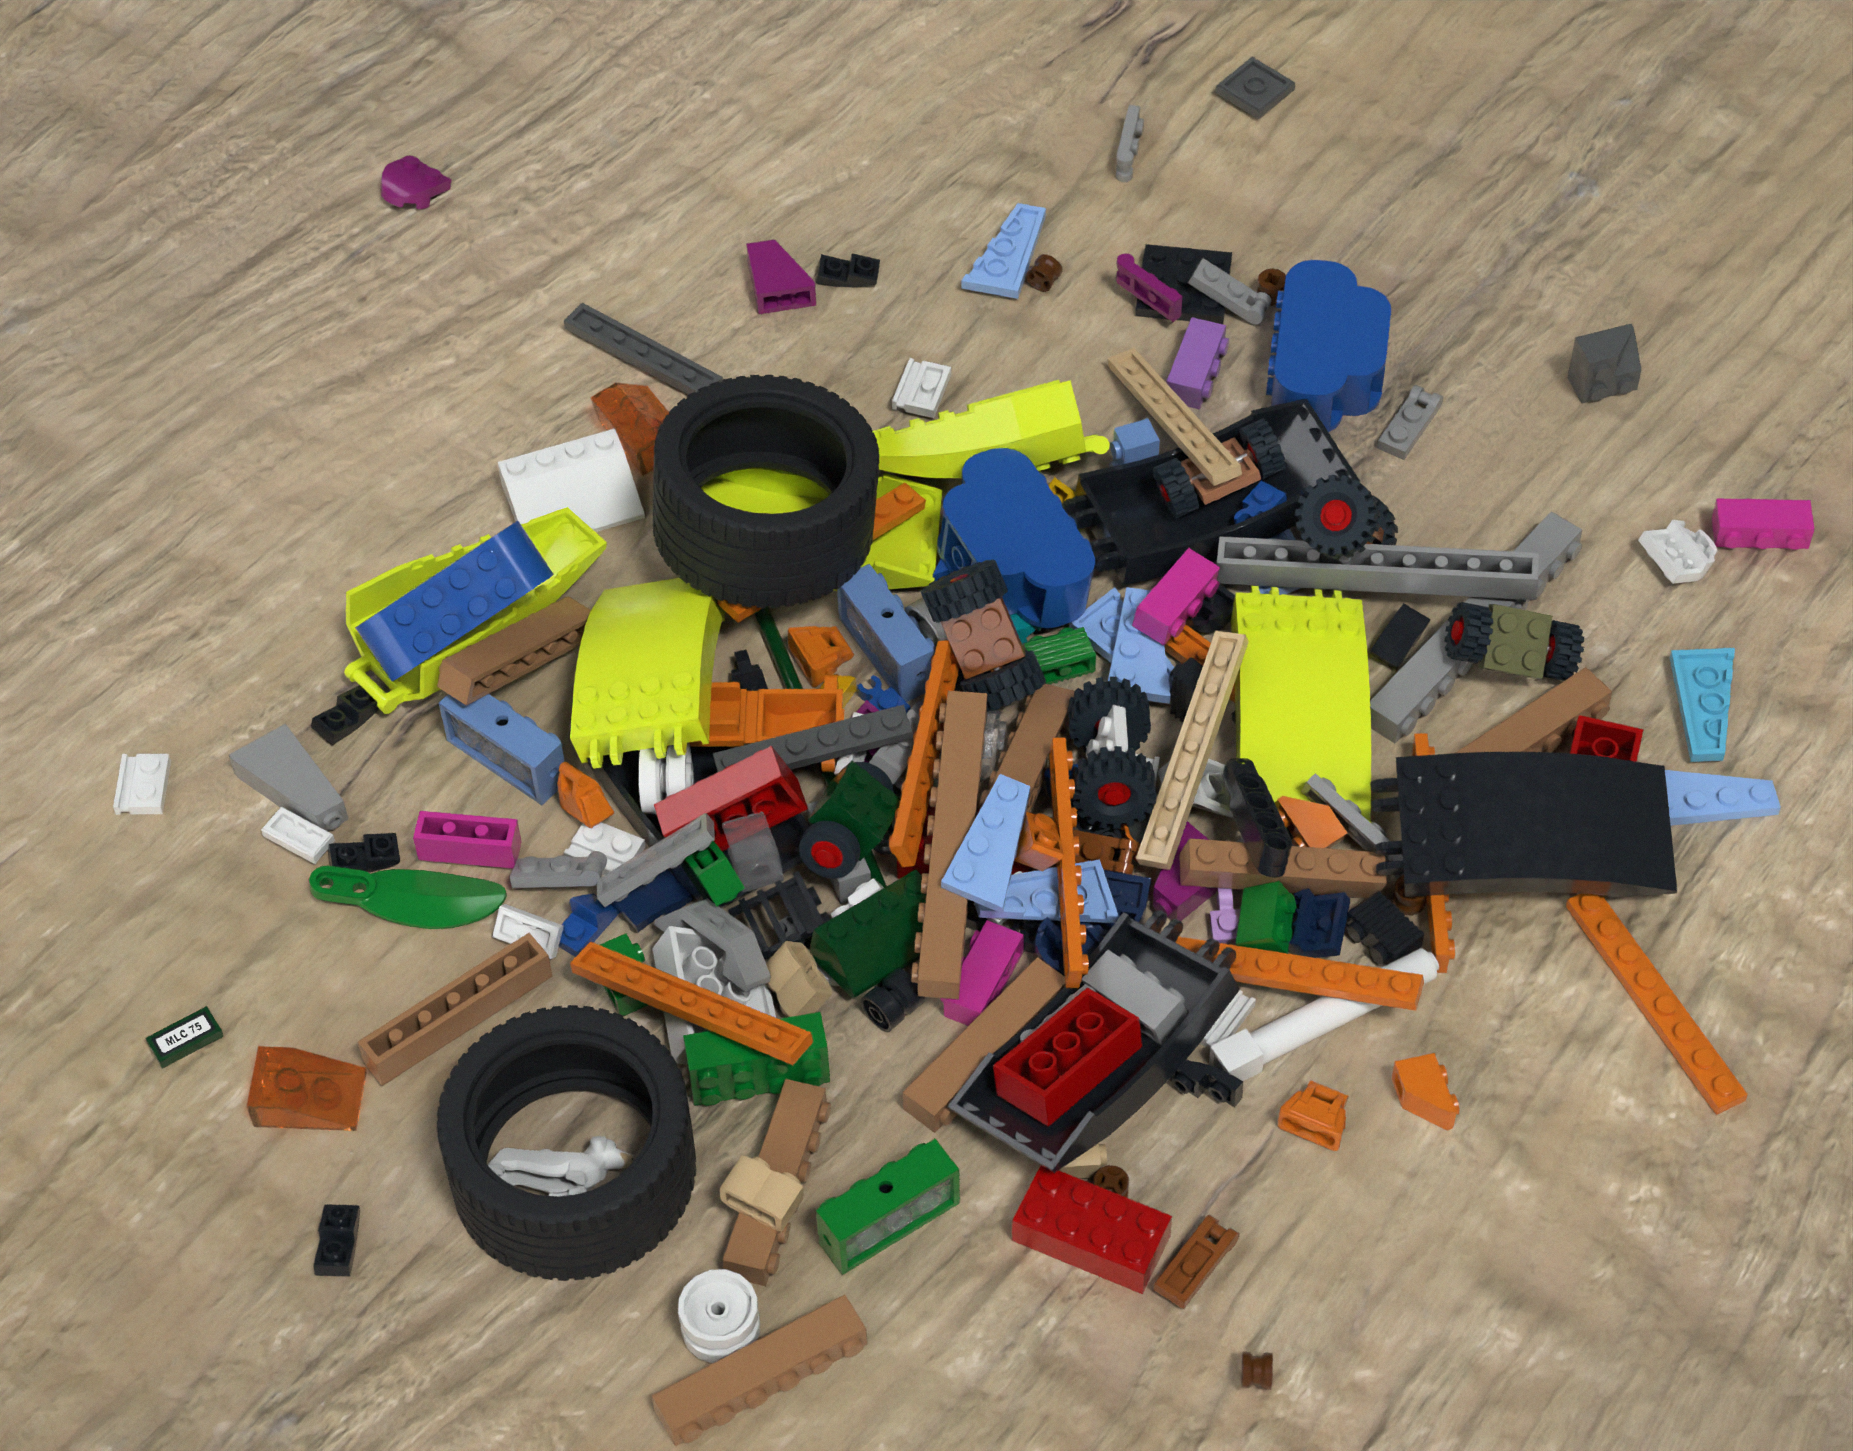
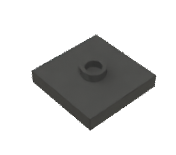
[1216,57,1295,119]

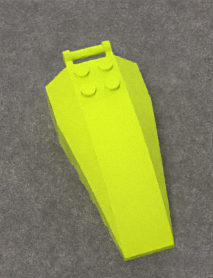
[872,380,1109,478]
[344,507,607,714]

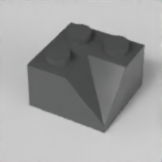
[1567,324,1642,403]

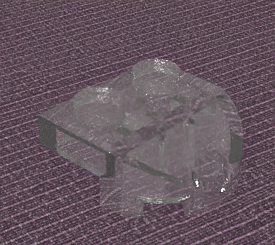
[980,710,1007,782]

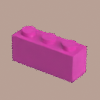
[1711,498,1815,550]
[1132,548,1220,645]
[413,811,522,869]
[940,920,1024,1026]

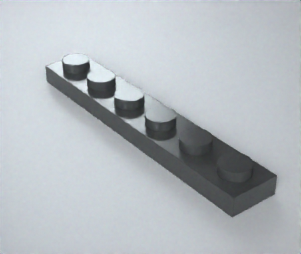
[564,303,723,395]
[713,705,913,773]

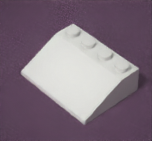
[498,429,645,532]
[653,926,776,1065]

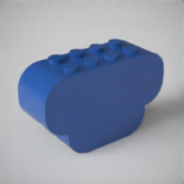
[1266,260,1391,432]
[937,448,1095,628]
[355,520,554,682]

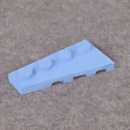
[1665,770,1781,826]

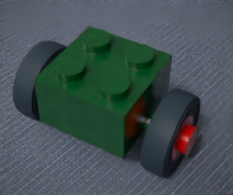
[799,761,901,879]

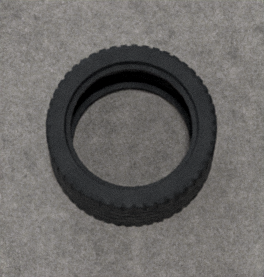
[653,375,879,608]
[437,1005,696,1281]

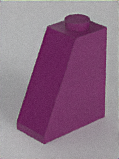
[746,239,817,314]
[1153,821,1218,921]

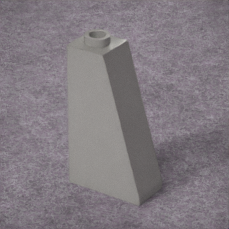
[229,724,348,831]

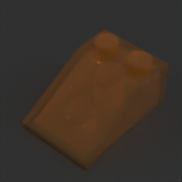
[247,1046,367,1131]

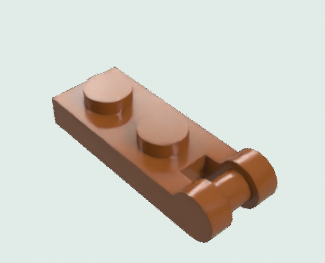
[1073,830,1139,875]
[1154,1215,1240,1309]

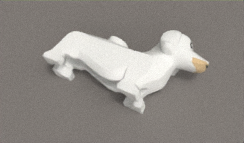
[488,1136,634,1195]

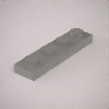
[1301,773,1404,879]
[597,813,715,907]

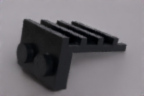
[728,871,830,960]

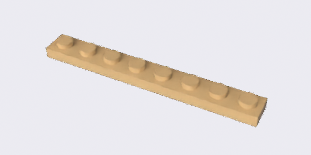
[1107,348,1242,486]
[1136,630,1249,870]

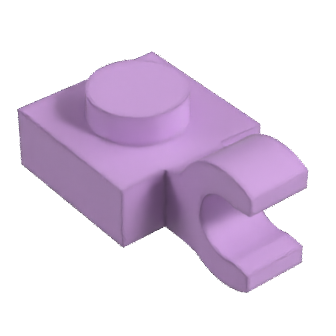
[1209,888,1241,945]

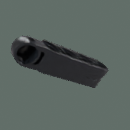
[1223,758,1293,878]

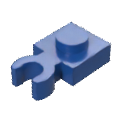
[1234,481,1287,524]
[857,675,911,713]

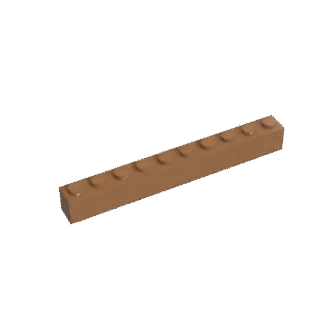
[912,691,987,999]

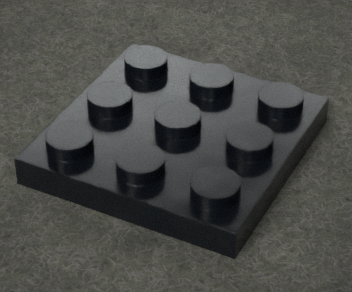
[1135,244,1232,324]

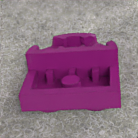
[381,155,452,209]

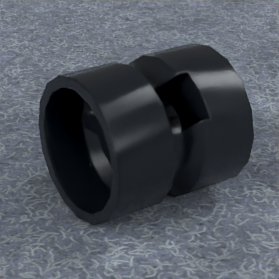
[860,968,925,1032]

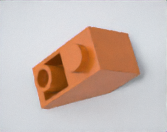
[1275,796,1348,849]
[1014,812,1064,871]
[1392,1053,1460,1130]

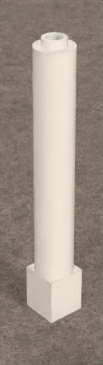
[1209,948,1439,1081]

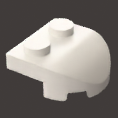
[1638,520,1717,584]

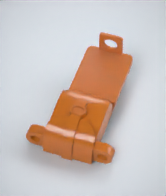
[667,674,845,772]

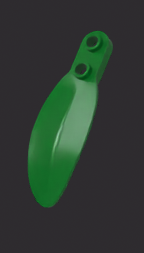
[309,866,507,929]

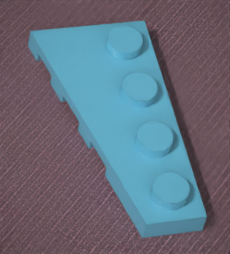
[1670,648,1735,762]

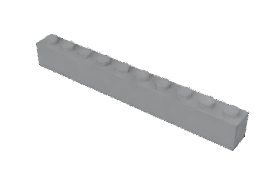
[1370,511,1582,744]
[1217,537,1539,600]

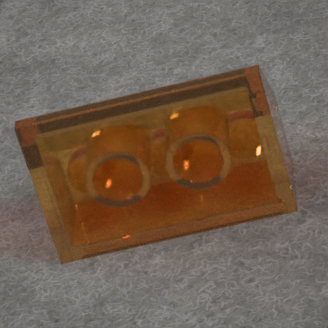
[590,383,669,476]

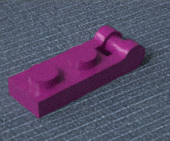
[1116,253,1182,322]

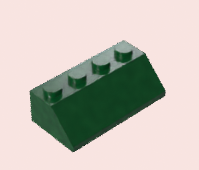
[810,869,927,999]

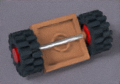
[1153,418,1286,519]

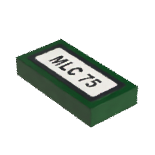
[145,1006,224,1069]

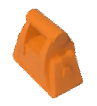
[788,626,854,687]
[557,762,615,828]
[1277,1080,1349,1151]

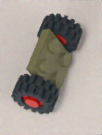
[1444,602,1584,681]

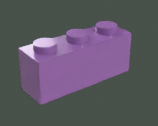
[1166,317,1229,409]

